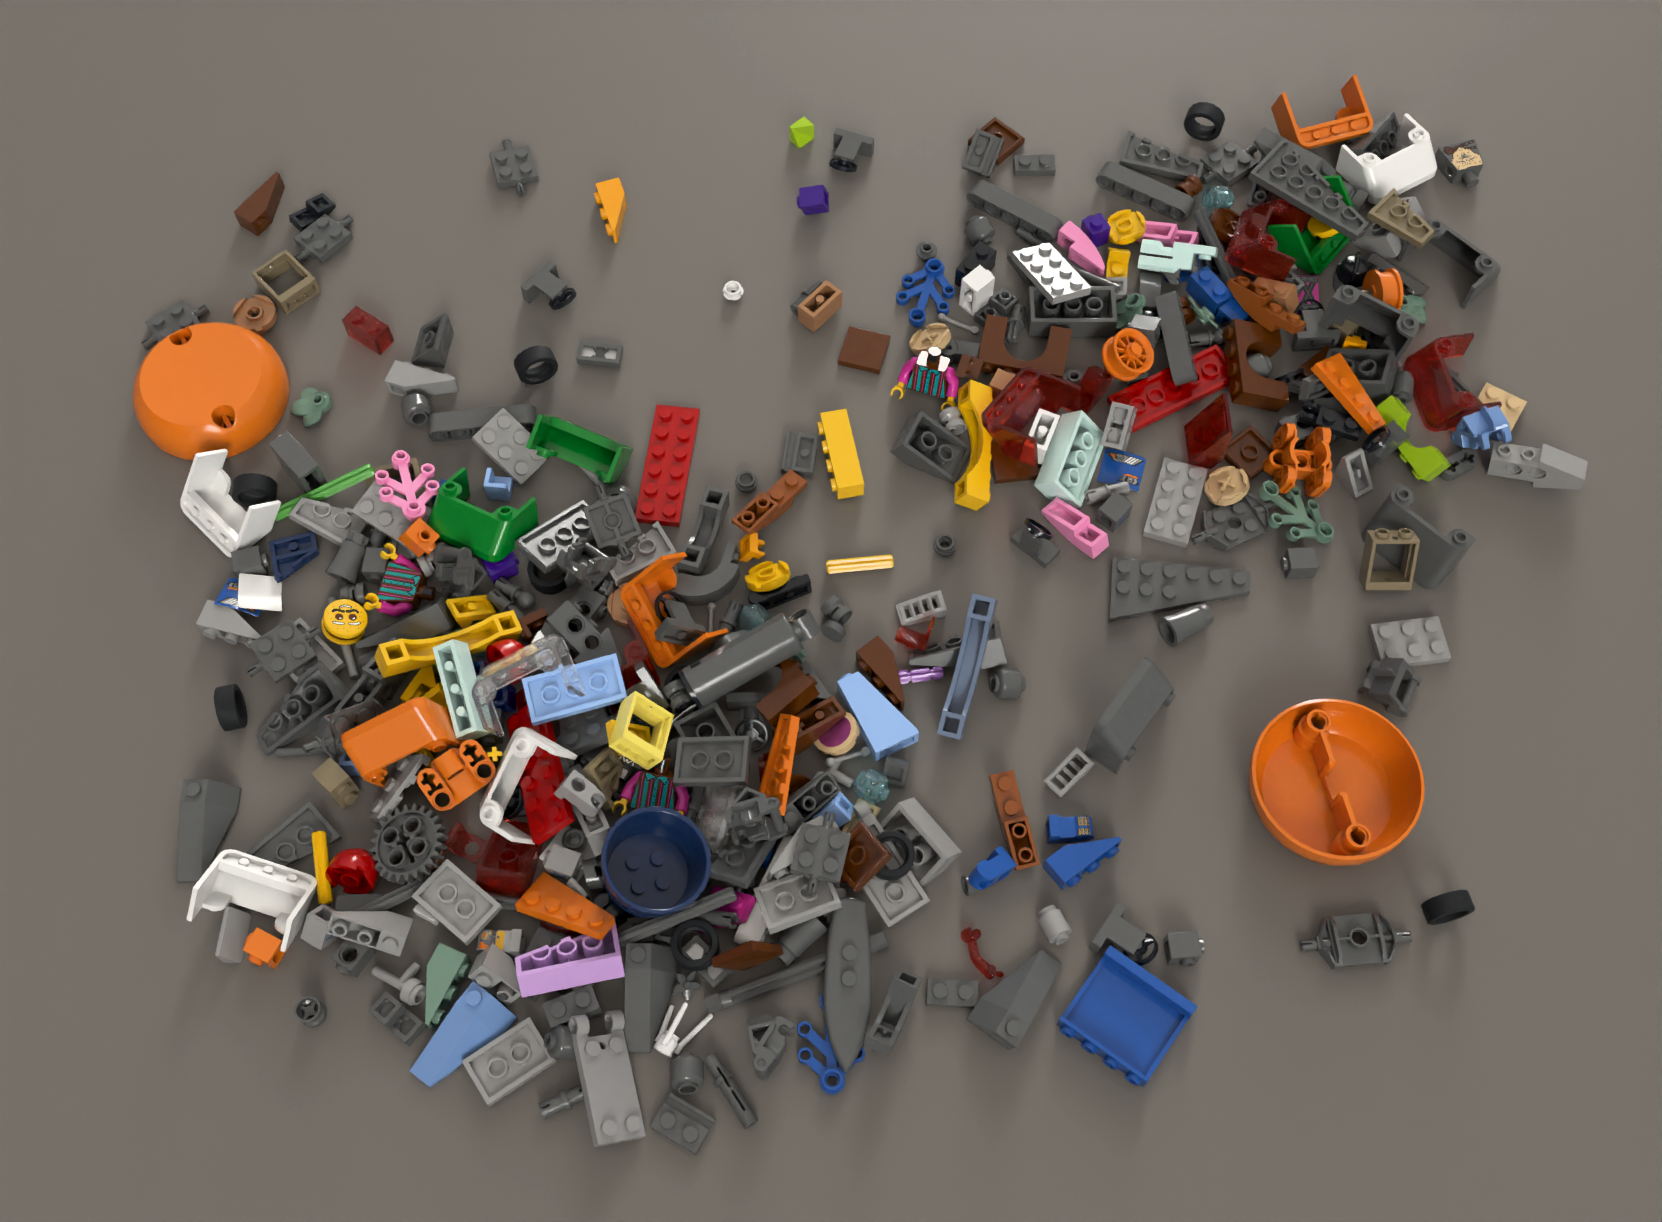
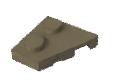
[582,746,623,811]

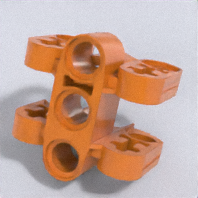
[1262,423,1332,497]
[417,740,496,811]

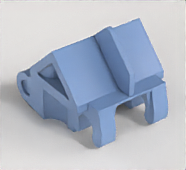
[1451,405,1512,450]

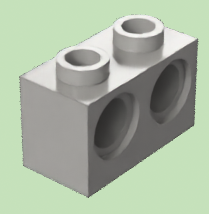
[1100,401,1138,452]

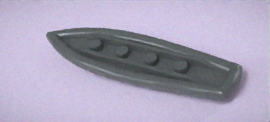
[823,897,872,1073]

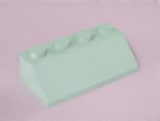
[1034,410,1104,508]

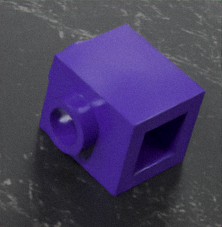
[797,185,829,215]
[1081,212,1111,248]
[481,552,519,585]

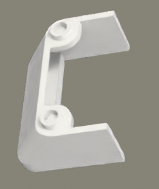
[1335,113,1437,204]
[180,449,281,558]
[480,727,577,845]
[186,849,317,953]

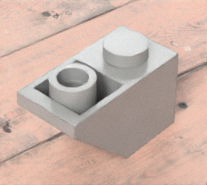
[468,943,521,1006]

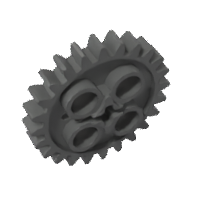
[369,804,448,885]

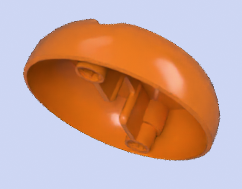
[132,322,290,461]
[1248,699,1425,866]

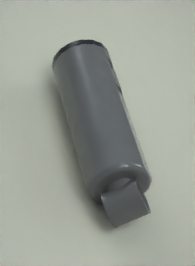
[678,608,820,709]

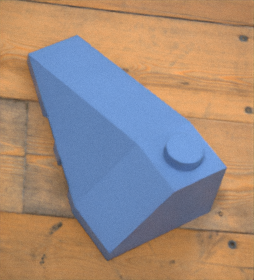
[410,981,518,1087]

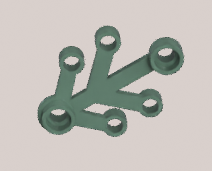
[1258,480,1334,544]

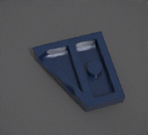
[269,531,320,583]

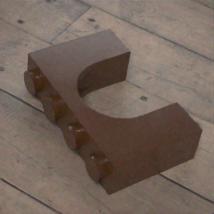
[978,314,1072,386]
[1223,318,1289,412]
[755,658,819,728]

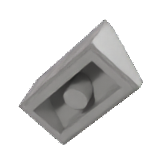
[215,906,251,964]

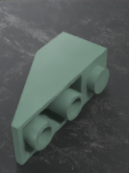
[425,942,471,1031]

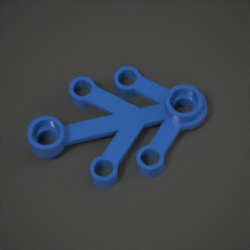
[896,258,955,327]
[797,994,865,1095]

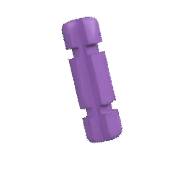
[898,666,944,684]

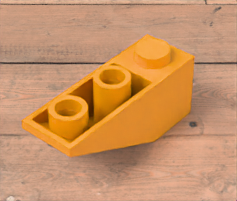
[593,177,627,243]

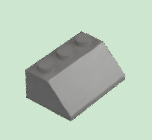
[1351,196,1426,258]
[880,797,962,888]

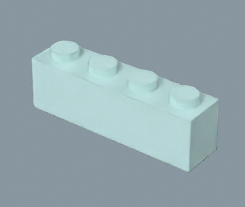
[433,639,491,740]

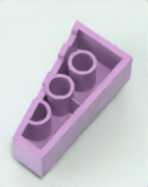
[515,918,625,998]

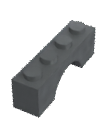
[677,485,730,576]

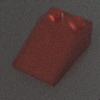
[1184,393,1233,469]
[476,819,544,898]

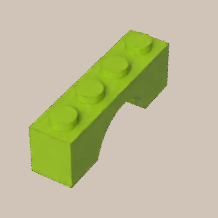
[1376,395,1451,482]

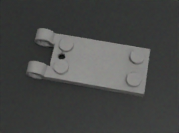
[832,800,930,929]
[568,1010,646,1147]

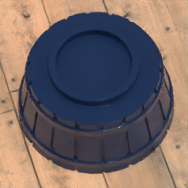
[601,806,711,918]

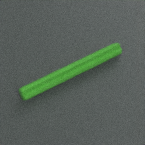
[275,464,375,521]

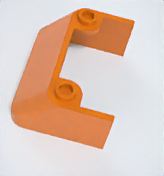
[1271,75,1373,150]
[621,552,729,668]
[340,697,467,788]

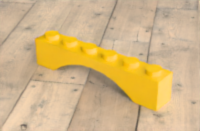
[954,379,993,511]
[374,610,522,678]

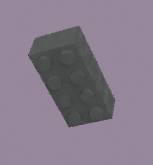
[1027,286,1117,337]

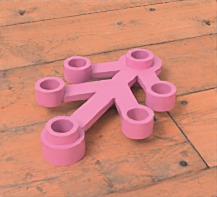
[375,450,439,521]

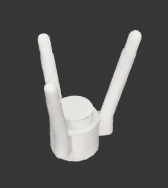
[653,1002,713,1058]

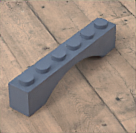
[937,593,998,740]

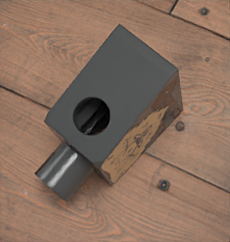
[1435,139,1483,188]

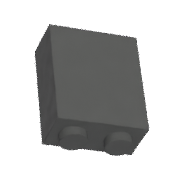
[269,431,327,493]

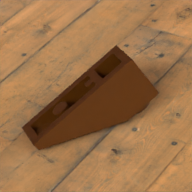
[234,172,285,236]
[772,696,846,756]

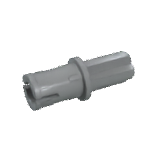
[1084,482,1130,505]

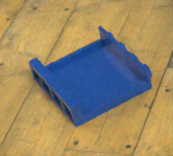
[1056,945,1197,1087]

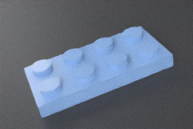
[522,653,627,726]

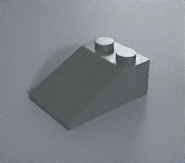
[1326,348,1398,401]
[890,410,971,484]

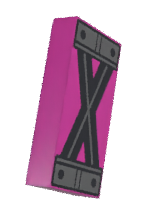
[1297,275,1319,314]

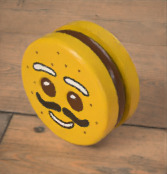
[321,599,368,645]

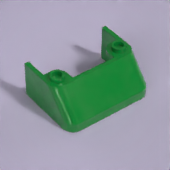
[1267,175,1354,274]
[526,414,633,484]
[427,467,539,562]

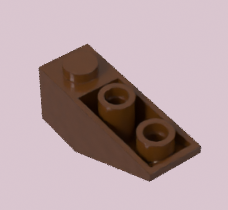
[855,636,905,711]

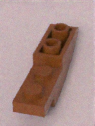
[1227,276,1307,334]
[732,469,807,535]
[988,770,1040,871]

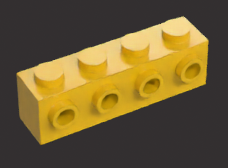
[817,409,864,499]

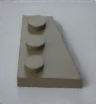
[1367,188,1435,249]

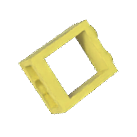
[609,691,674,770]

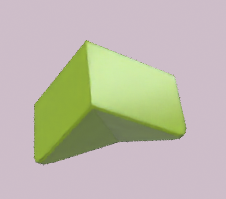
[789,117,814,148]

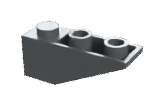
[764,770,842,837]

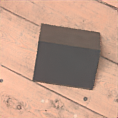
[411,313,454,368]

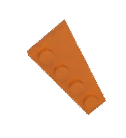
[1311,353,1386,435]
[759,713,800,816]
[515,872,615,940]

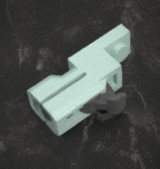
[1137,239,1218,286]

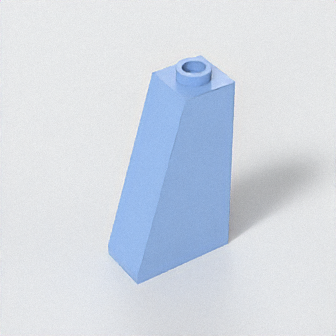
[837,672,919,761]

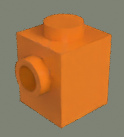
[398,517,440,558]
[242,928,289,969]

